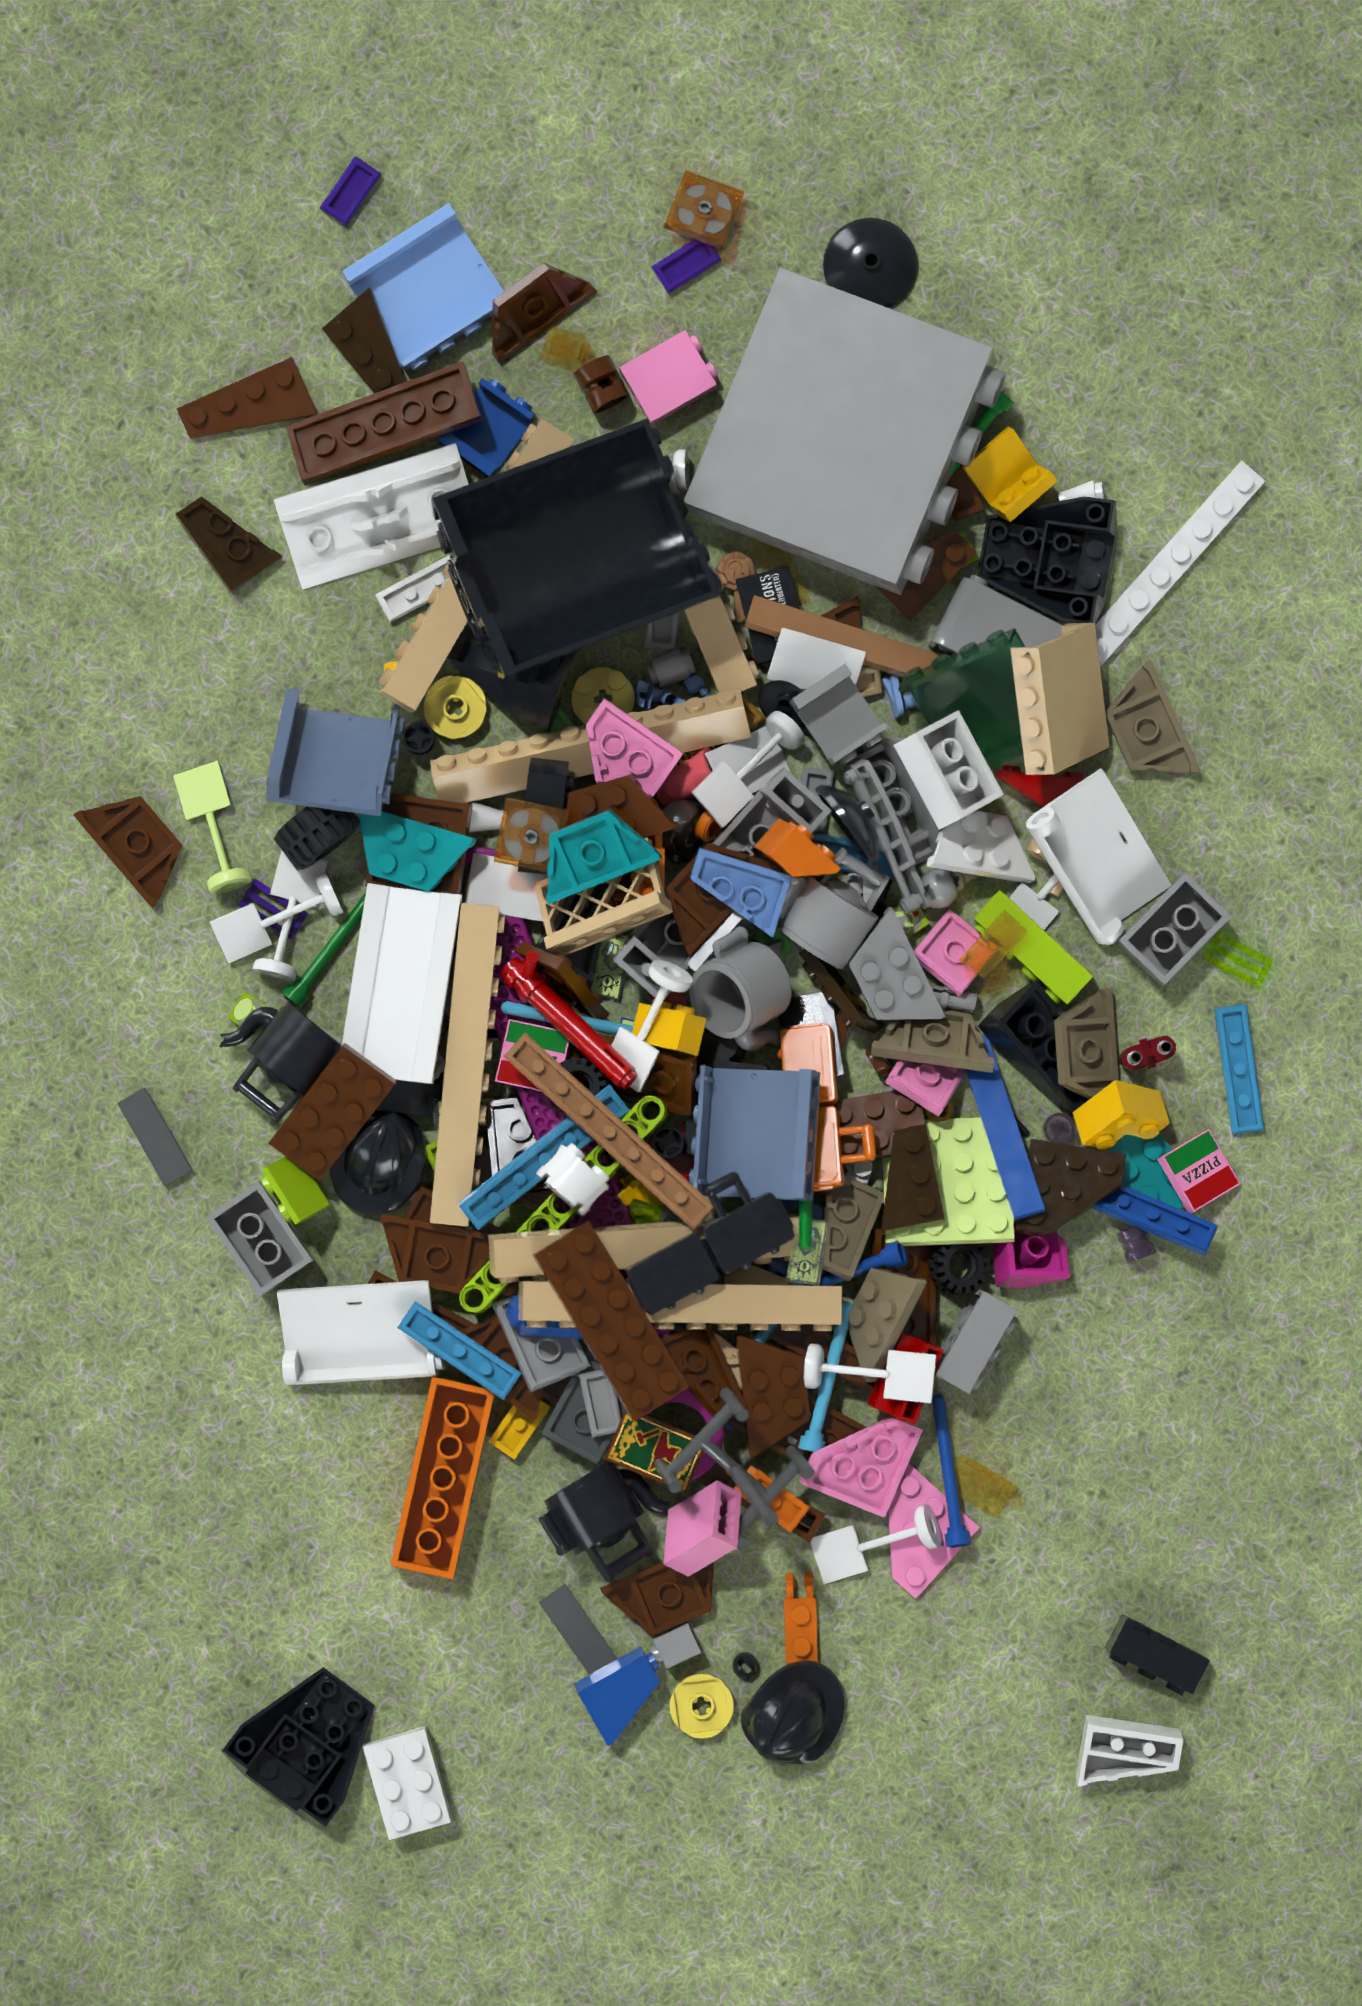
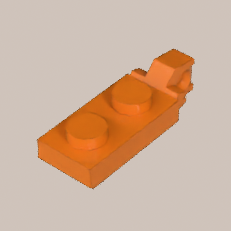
[725,1465,810,1533]

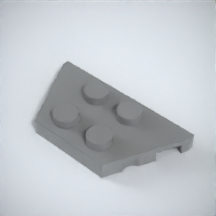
[848,907,946,1020]

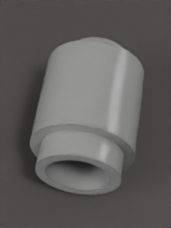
[646,648,696,688]

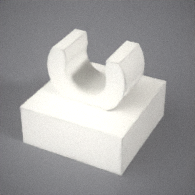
[847,863,878,905]

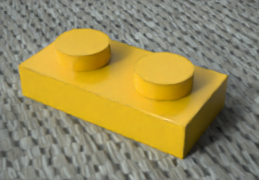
[488,1399,551,1460]

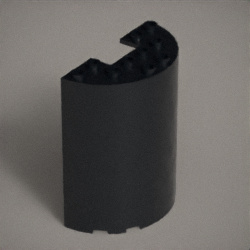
[432,418,722,678]

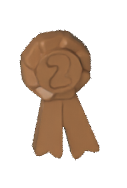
[716,551,755,623]

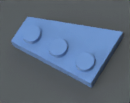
[690,847,792,938]

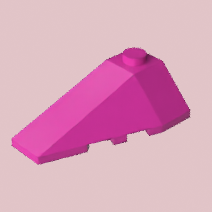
[993,1155,1070,1288]

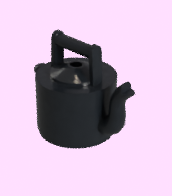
[219,1002,342,1124]
[539,1461,669,1582]

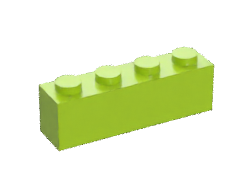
[974,890,1093,1004]

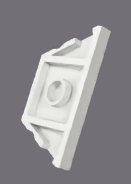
[927,811,1035,884]

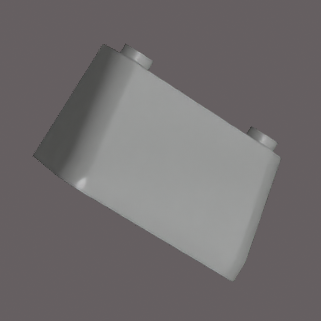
[928,574,1067,688]

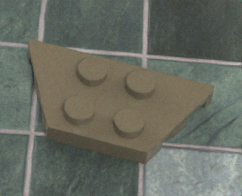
[1105,660,1201,774]
[1054,987,1119,1099]
[870,1009,994,1073]
[848,1268,927,1382]

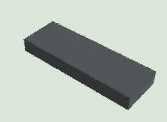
[117,1088,193,1186]
[539,1584,618,1675]

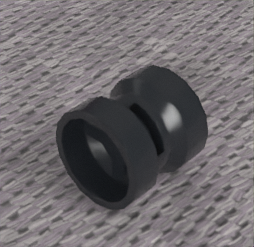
[402,721,435,755]
[652,1126,684,1159]

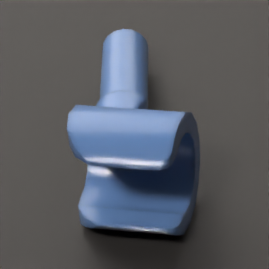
[683,675,711,697]

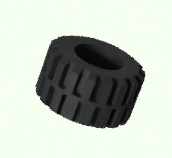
[274,806,360,870]

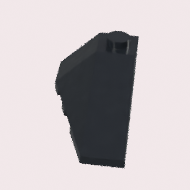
[978,980,1089,1117]

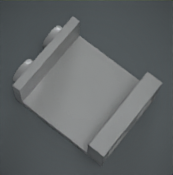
[789,664,888,766]

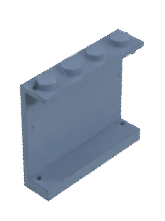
[266,688,405,816]
[689,1065,821,1201]

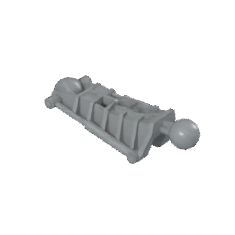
[842,738,977,914]

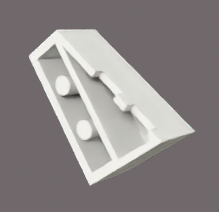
[1076,1715,1184,1786]

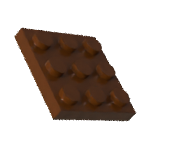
[365,793,473,894]

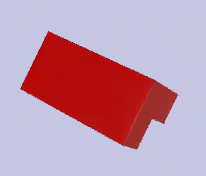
[867,1332,944,1425]

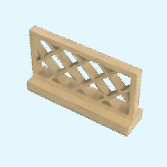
[534,837,673,956]

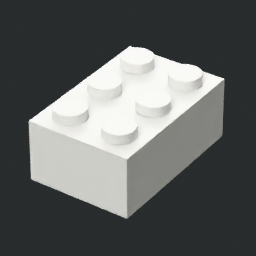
[894,710,1004,830]
[363,1726,452,1840]

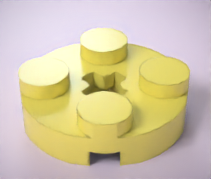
[571,667,635,725]
[424,676,487,740]
[670,1673,734,1738]

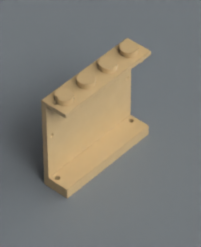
[1010,623,1109,775]

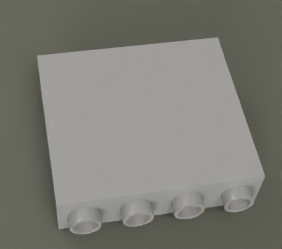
[683,268,1006,595]

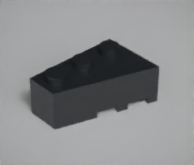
[518,757,574,875]
[535,882,609,982]
[1104,1614,1210,1696]

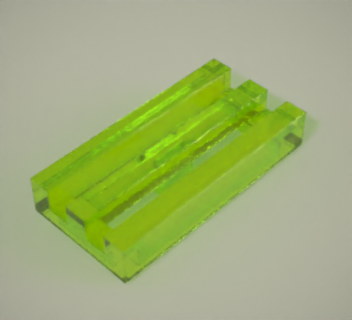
[1202,931,1274,989]

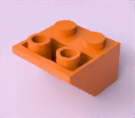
[754,818,841,877]

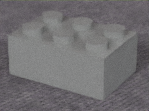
[1116,872,1232,987]
[206,1181,315,1297]
[935,1289,1017,1394]

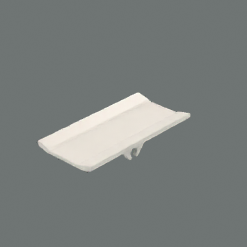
[274,443,469,590]
[341,883,462,1084]

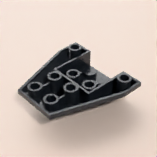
[977,496,1118,623]
[446,622,578,733]
[221,1667,375,1828]

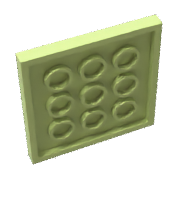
[883,1117,1014,1246]

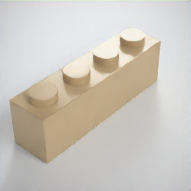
[683,572,760,693]

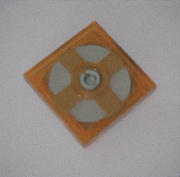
[664,170,745,250]
[494,797,569,872]

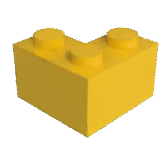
[632,1000,707,1056]
[1073,1080,1170,1150]

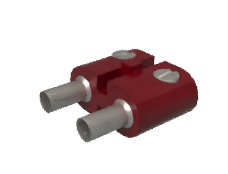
[1119,1036,1176,1072]

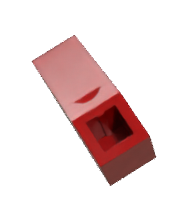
[994,765,1084,808]

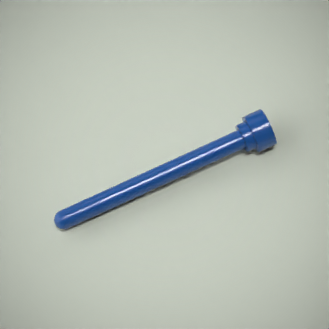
[803,1240,908,1286]
[932,1394,971,1548]

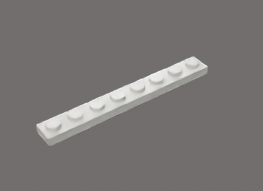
[1095,460,1265,667]

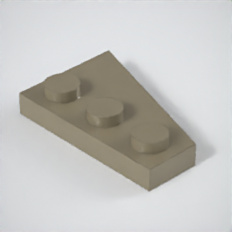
[820,1175,884,1281]

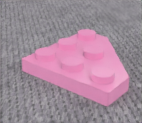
[586,698,683,797]
[800,1416,923,1518]
[888,1463,980,1599]

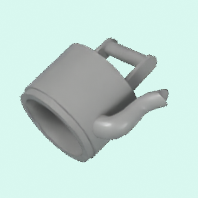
[777,848,908,969]
[689,926,792,1051]

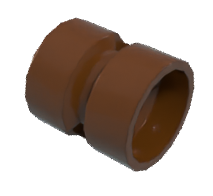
[573,355,630,414]

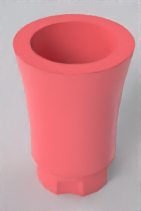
[656,747,713,806]

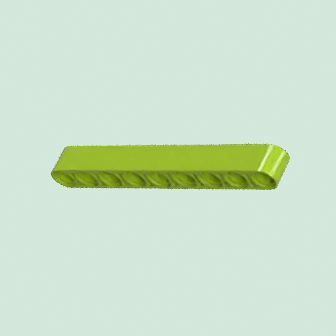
[459,1096,668,1313]

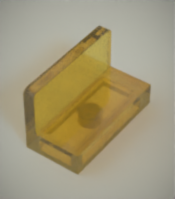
[959,910,1028,979]
[943,1453,1018,1517]

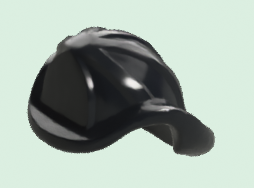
[330,1110,425,1216]
[740,1660,845,1765]

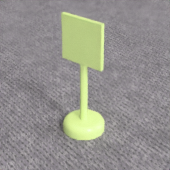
[174,760,252,894]

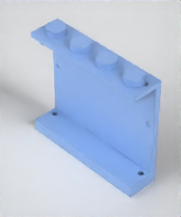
[342,203,504,371]

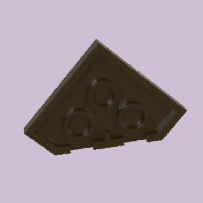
[1016,1139,1126,1238]

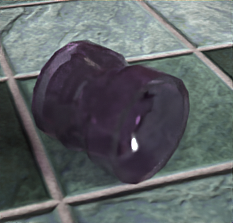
[1116,1226,1157,1263]

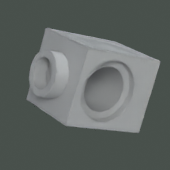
[650,1621,701,1669]

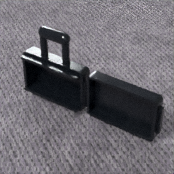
[626,1172,795,1314]

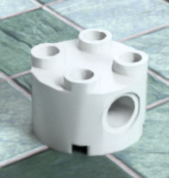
[535,1143,609,1217]

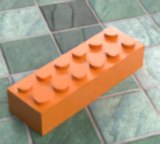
[390,1376,495,1579]

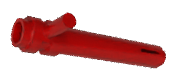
[500,952,638,1089]

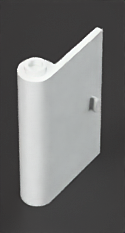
[1026,768,1171,945]
[277,1280,444,1385]

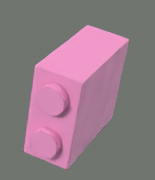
[619,330,719,426]
[663,1481,742,1577]

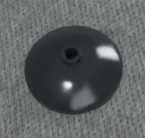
[823,218,918,308]
[815,785,879,866]

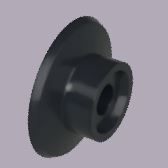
[758,680,804,728]

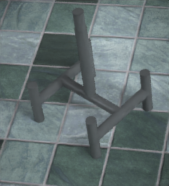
[654,1388,815,1550]

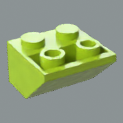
[260,1156,332,1225]

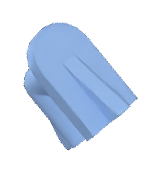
[881,675,926,718]
[634,680,685,709]

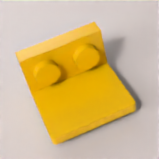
[963,427,1058,522]

